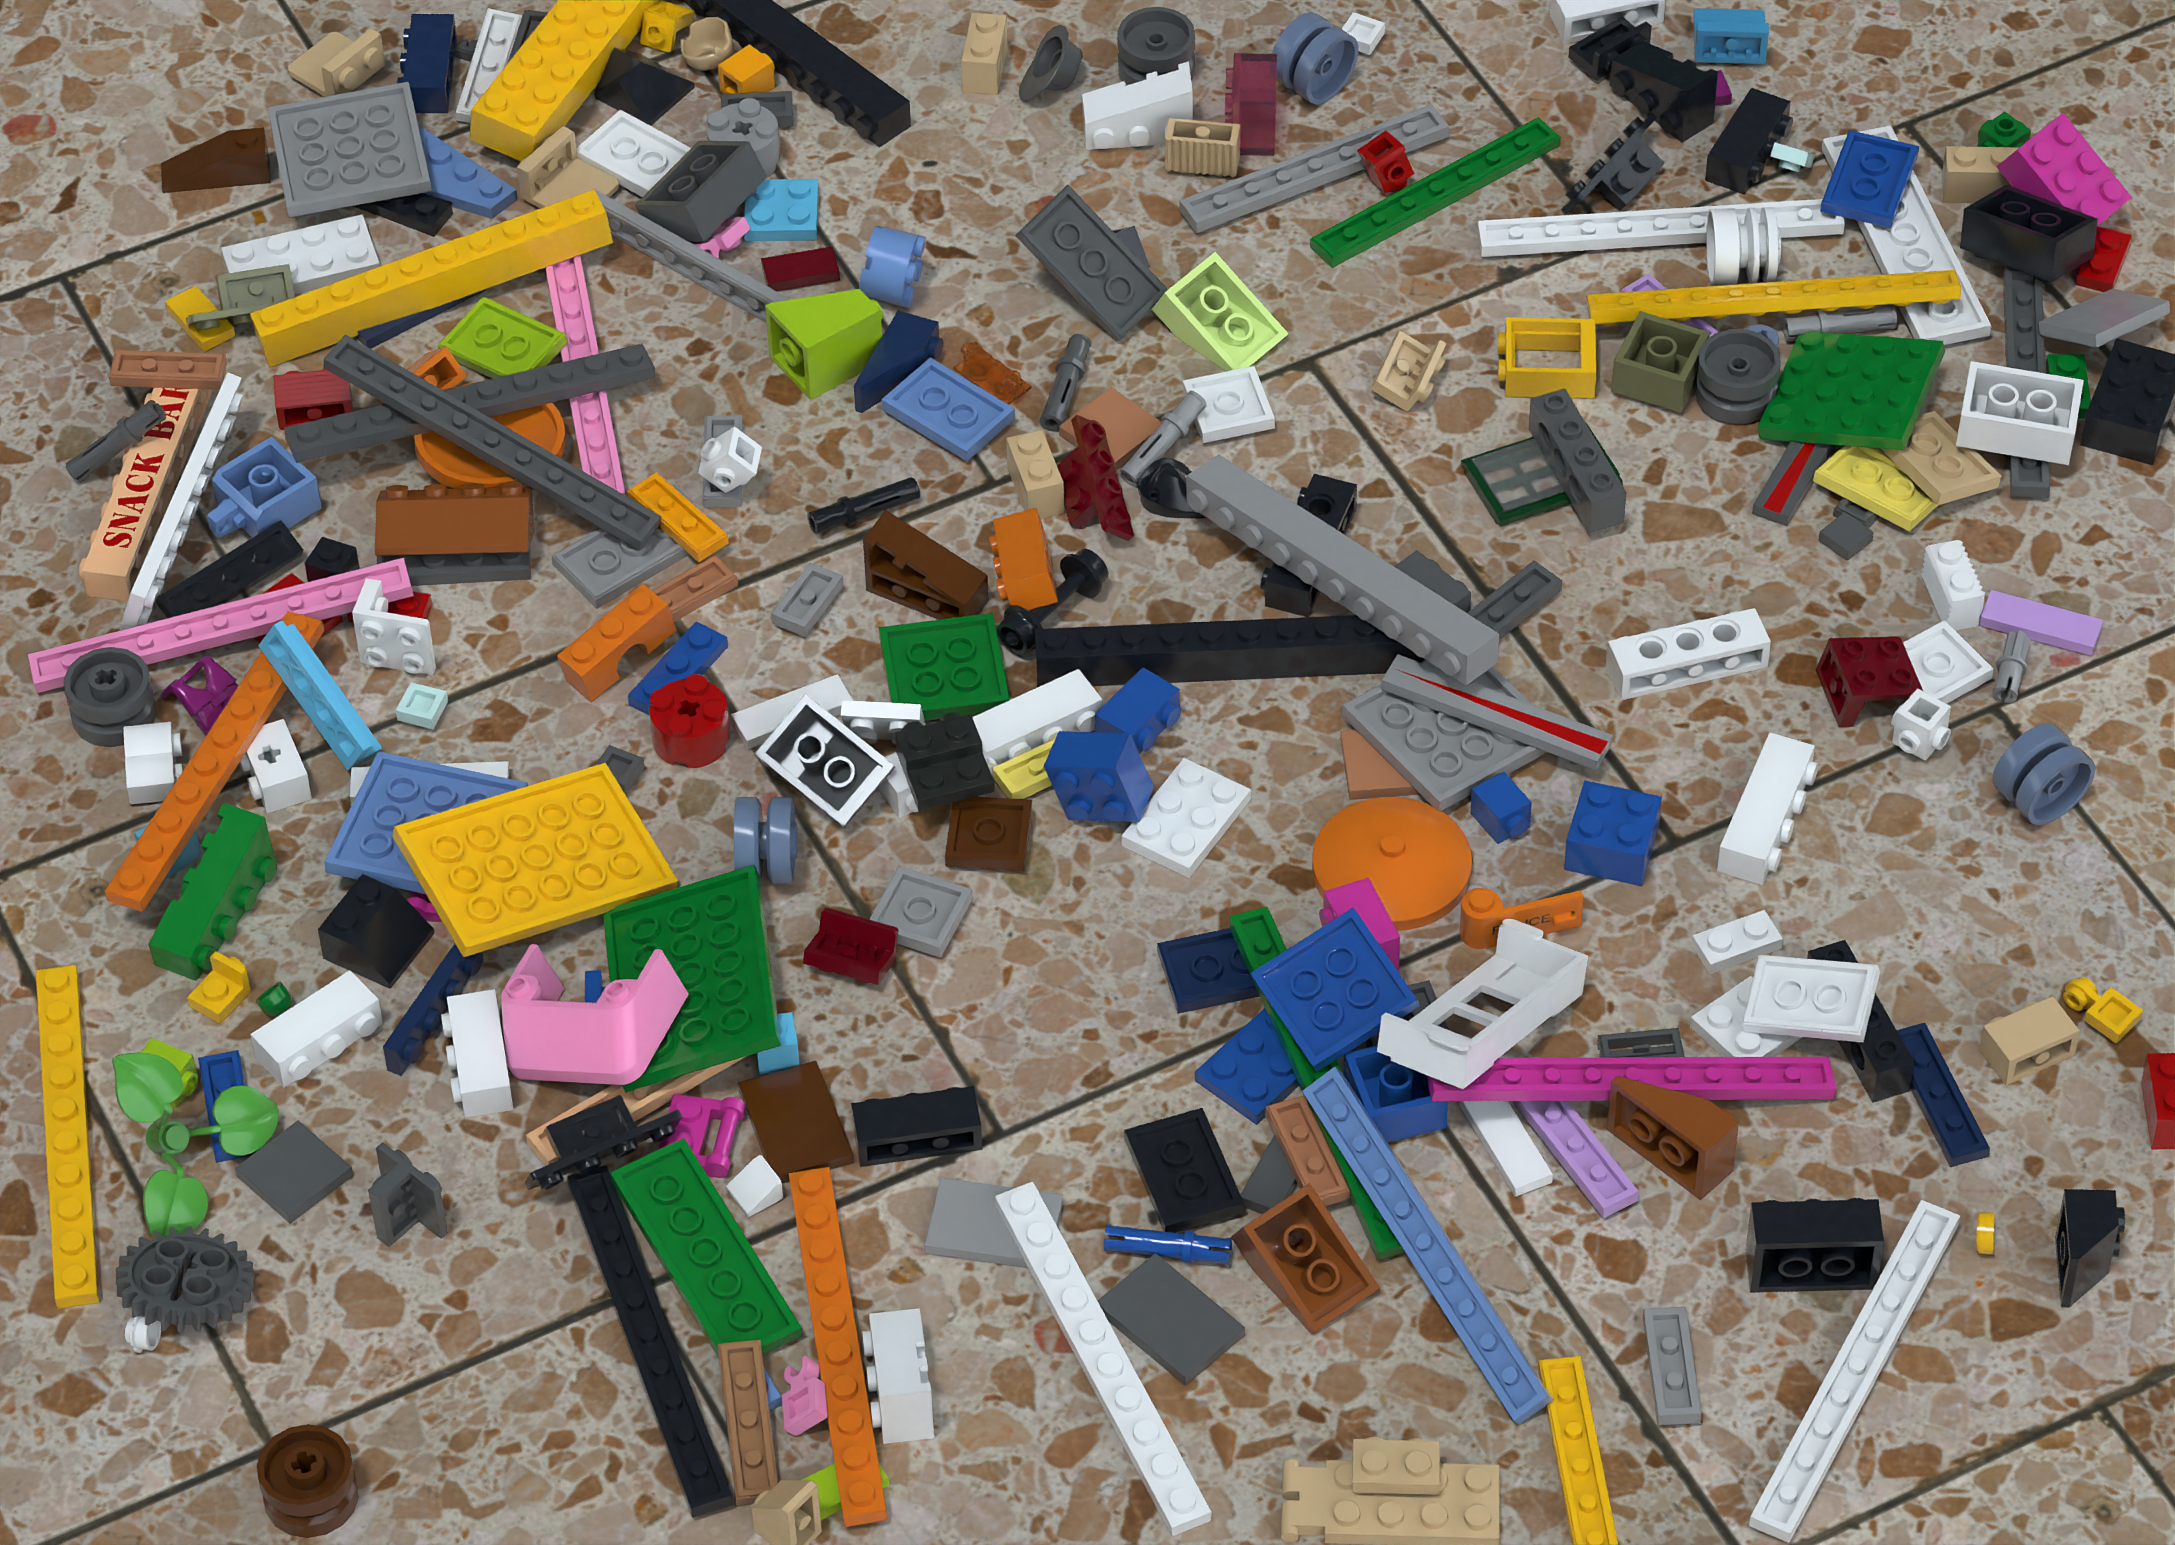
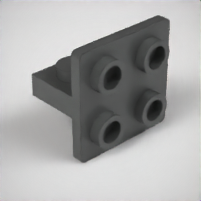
[368,1142,448,1247]

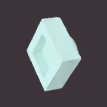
[1770,143,1815,172]
[396,682,448,729]

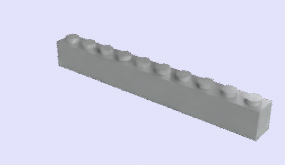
[1186,454,1499,685]

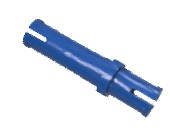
[1104,1224,1232,1265]

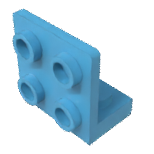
[1694,8,1769,64]

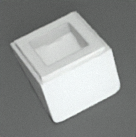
[726,1155,783,1218]

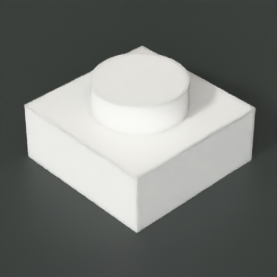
[1342,12,1385,55]

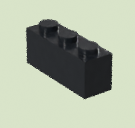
[1705,88,1793,195]
[851,1086,983,1167]

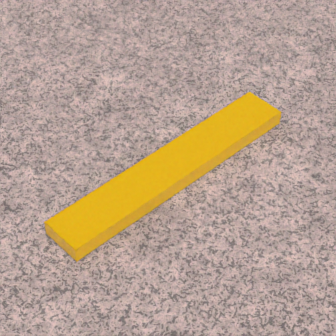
[1538,1356,1618,1545]

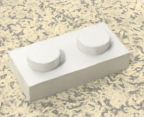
[1691,910,1783,974]

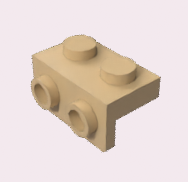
[1370,330,1446,412]
[1352,1437,1440,1495]

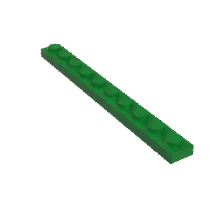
[1228,906,1405,1260]

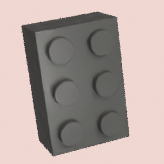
[635,141,767,243]

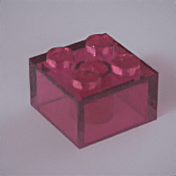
[1225,53,1277,156]

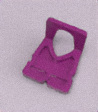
[160,656,239,736]

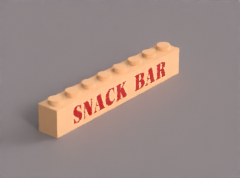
[79,388,213,602]

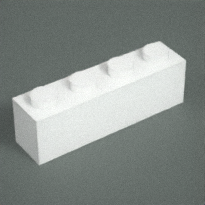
[1717,732,1819,885]

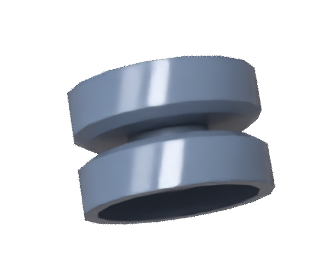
[1270,12,1359,105]
[1992,723,2096,826]
[734,797,798,884]

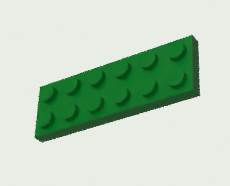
[610,1138,802,1358]

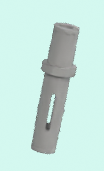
[1783,304,1897,342]
[1120,390,1207,487]

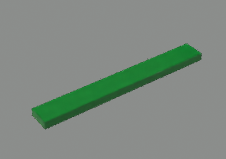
[1310,117,1561,268]

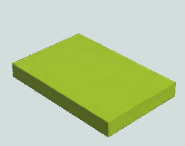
[437,296,568,379]

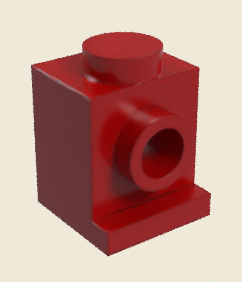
[1357,130,1415,194]

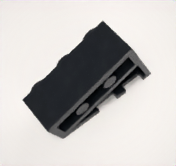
[1609,41,1718,143]

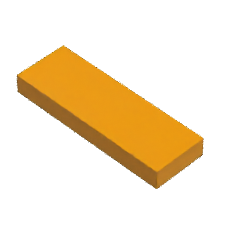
[627,472,729,562]

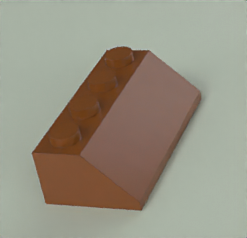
[375,482,534,556]

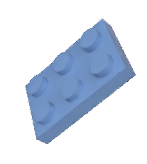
[881,357,1015,461]

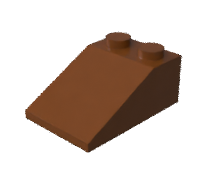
[1607,1076,1739,1200]
[1231,1183,1380,1334]

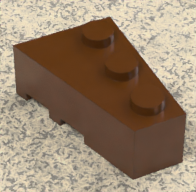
[863,510,989,620]

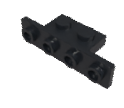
[1561,113,1665,214]
[525,1095,682,1191]

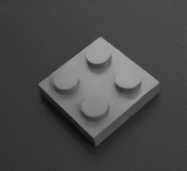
[869,866,973,958]

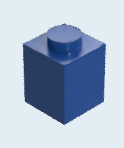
[1470,772,1532,844]

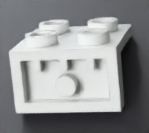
[352,578,436,675]

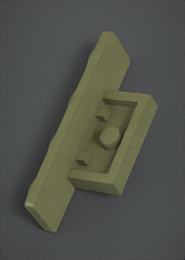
[186,264,295,330]

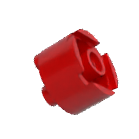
[649,674,730,768]

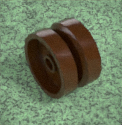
[257,1424,359,1538]

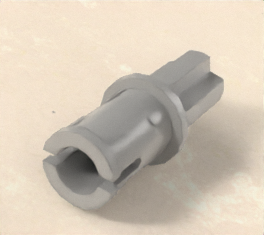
[1992,630,2030,703]

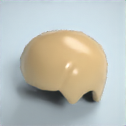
[681,17,734,71]

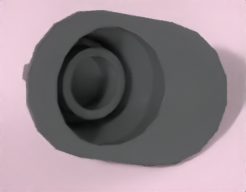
[1018,25,1083,101]

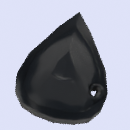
[1138,458,1207,519]

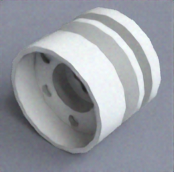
[1706,207,1781,285]

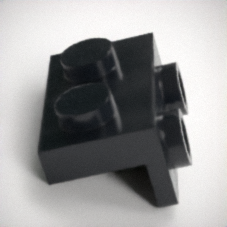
[1568,16,1652,81]

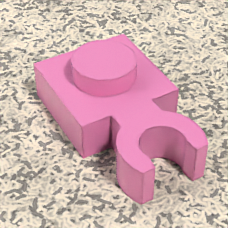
[782,1356,827,1436]

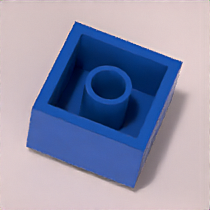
[1044,731,1154,822]
[1564,780,1662,886]
[1344,1046,1448,1142]

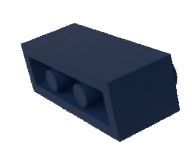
[397,14,457,113]

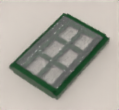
[1461,423,1623,527]

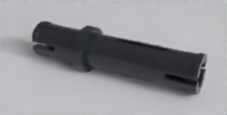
[807,477,920,534]

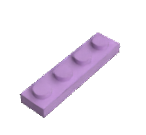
[1513,1101,1639,1218]

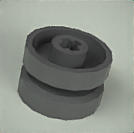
[1117,7,1195,85]
[1695,329,1781,424]
[64,647,157,747]

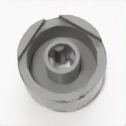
[706,98,780,178]

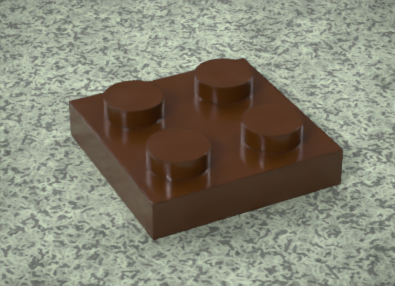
[945,796,1032,871]

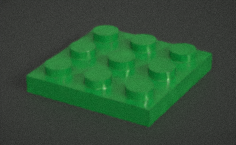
[878,613,1010,721]

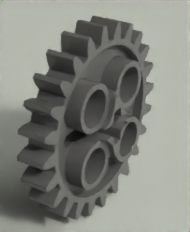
[116,1226,254,1333]

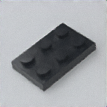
[1124,1108,1244,1233]

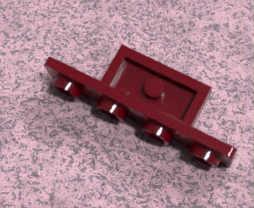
[1057,415,1134,541]

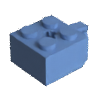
[207,436,322,538]

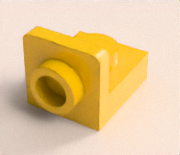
[640,1,694,53]
[187,951,251,1024]

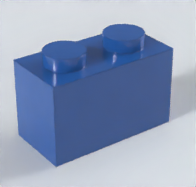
[1095,667,1181,754]

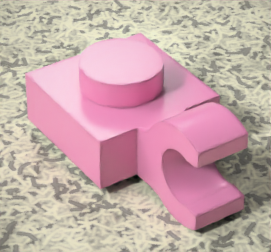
[694,217,751,259]

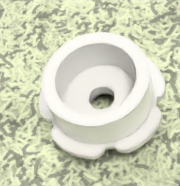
[125,1314,161,1353]

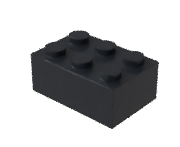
[1960,185,2098,283]
[2080,339,2175,465]
[1745,1198,1884,1293]

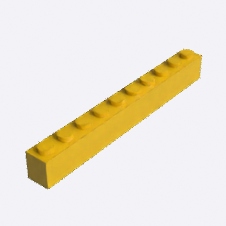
[250,189,613,368]

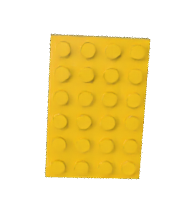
[392,763,679,957]

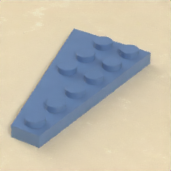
[418,125,518,219]

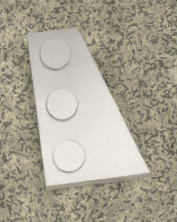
[1082,61,1193,150]
[862,1308,934,1444]

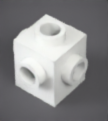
[698,426,762,493]
[1891,688,1951,761]

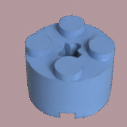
[859,226,926,308]

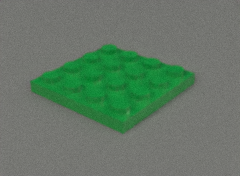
[1757,331,1945,450]

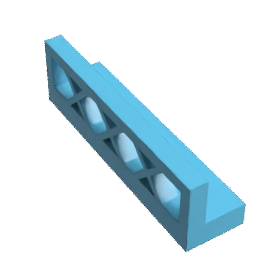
[258,620,382,771]

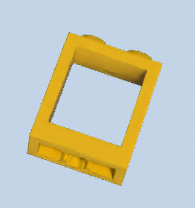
[1497,317,1596,398]

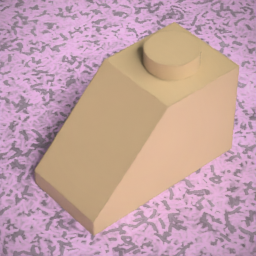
[752,1480,822,1545]

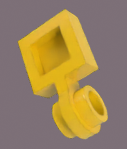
[2063,977,2144,1044]

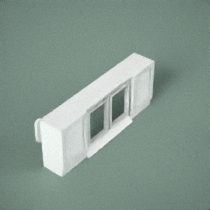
[1377,919,1588,1089]

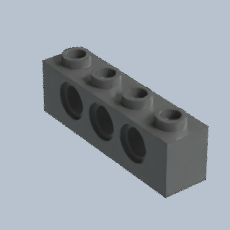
[1529,388,1627,533]

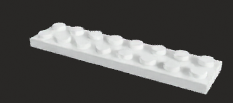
[1822,125,1991,345]
[119,372,243,631]

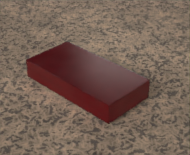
[761,246,840,291]

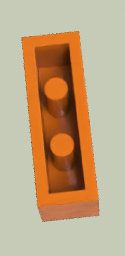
[989,507,1058,610]

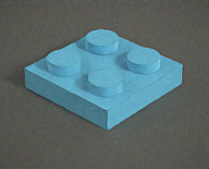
[744,179,819,241]

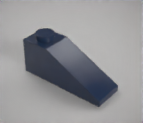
[854,311,943,413]

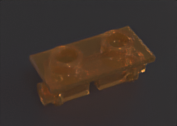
[953,341,1032,405]

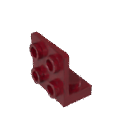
[1815,636,1924,727]

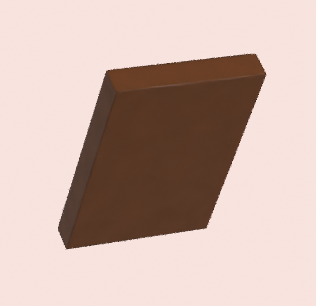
[738,1060,854,1183]

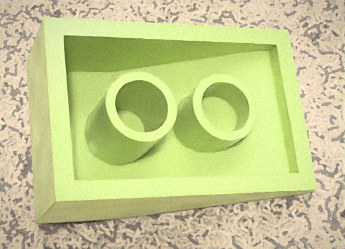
[1152,252,1288,372]

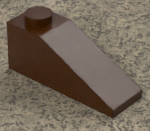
[161,127,270,193]

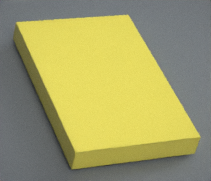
[1813,446,1938,532]

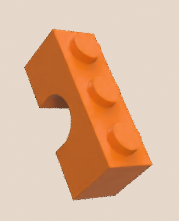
[557,584,677,703]

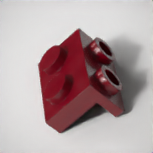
[803,907,899,985]

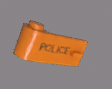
[1460,888,1584,949]

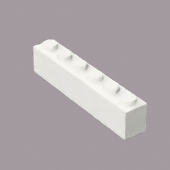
[878,669,1103,818]

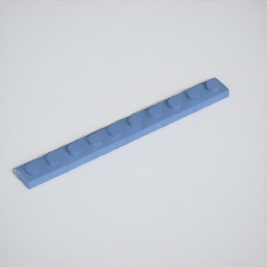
[1302,1067,1554,1425]

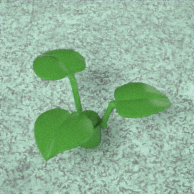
[112,1052,279,1237]

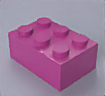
[1996,113,2132,226]

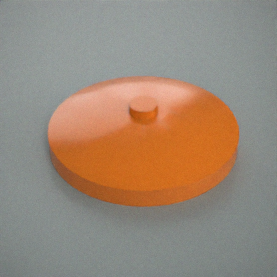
[414,382,565,489]
[1312,797,1472,931]

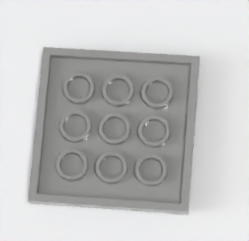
[267,82,432,217]
[1342,660,1547,811]

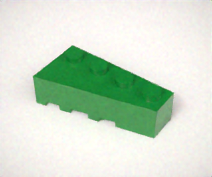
[148,802,277,981]

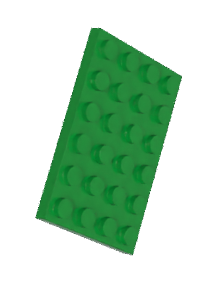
[603,865,781,1093]

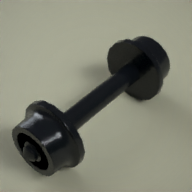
[997,549,1109,655]

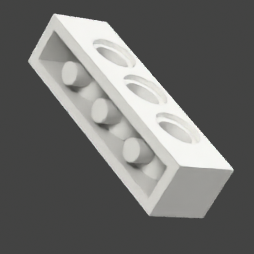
[1606,608,1771,700]

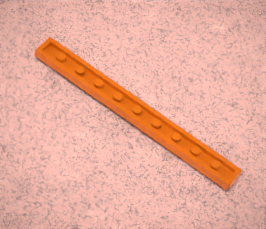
[105,611,324,912]
[788,1167,888,1527]

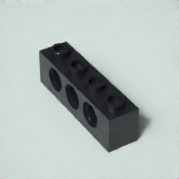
[1260,474,1357,617]
[1807,940,1915,1103]

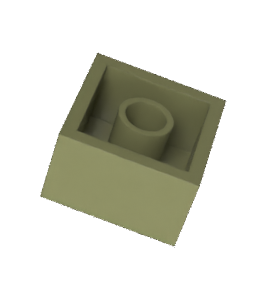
[1611,311,1710,413]

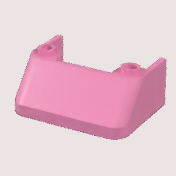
[501,944,689,1085]

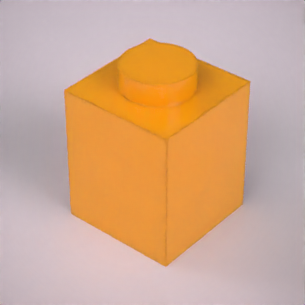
[718,44,775,94]

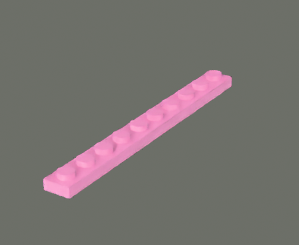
[545,255,625,495]
[28,558,414,693]

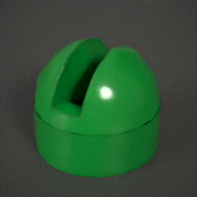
[256,982,292,1017]

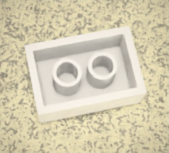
[1956,361,2084,465]

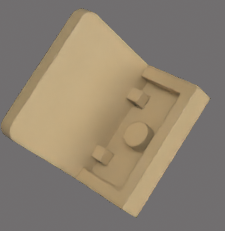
[288,28,385,97]
[517,126,619,208]

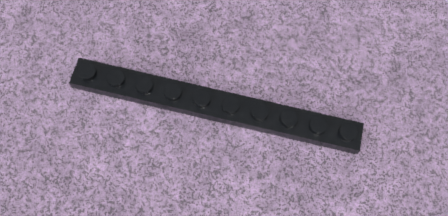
[567,1165,733,1518]

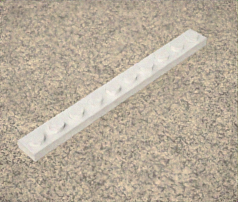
[1477,199,1845,257]
[995,1182,1211,1536]
[1749,1200,1960,1543]

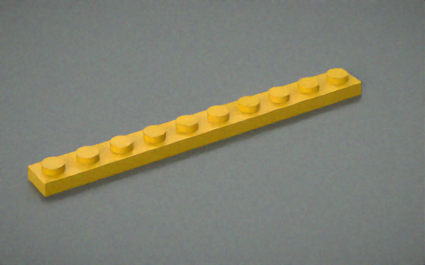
[1587,270,1961,326]
[36,965,99,1309]

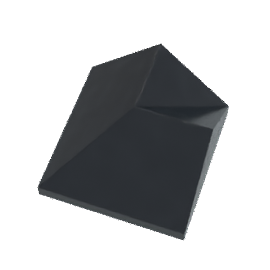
[594,47,695,126]

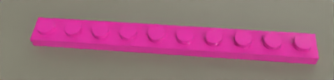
[1427,1057,1837,1101]

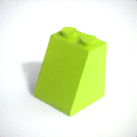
[765,289,883,400]

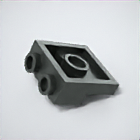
[895,712,994,811]

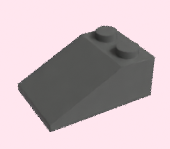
[755,694,895,828]

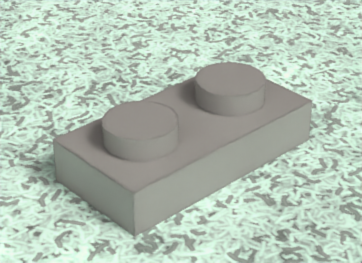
[771,563,844,637]

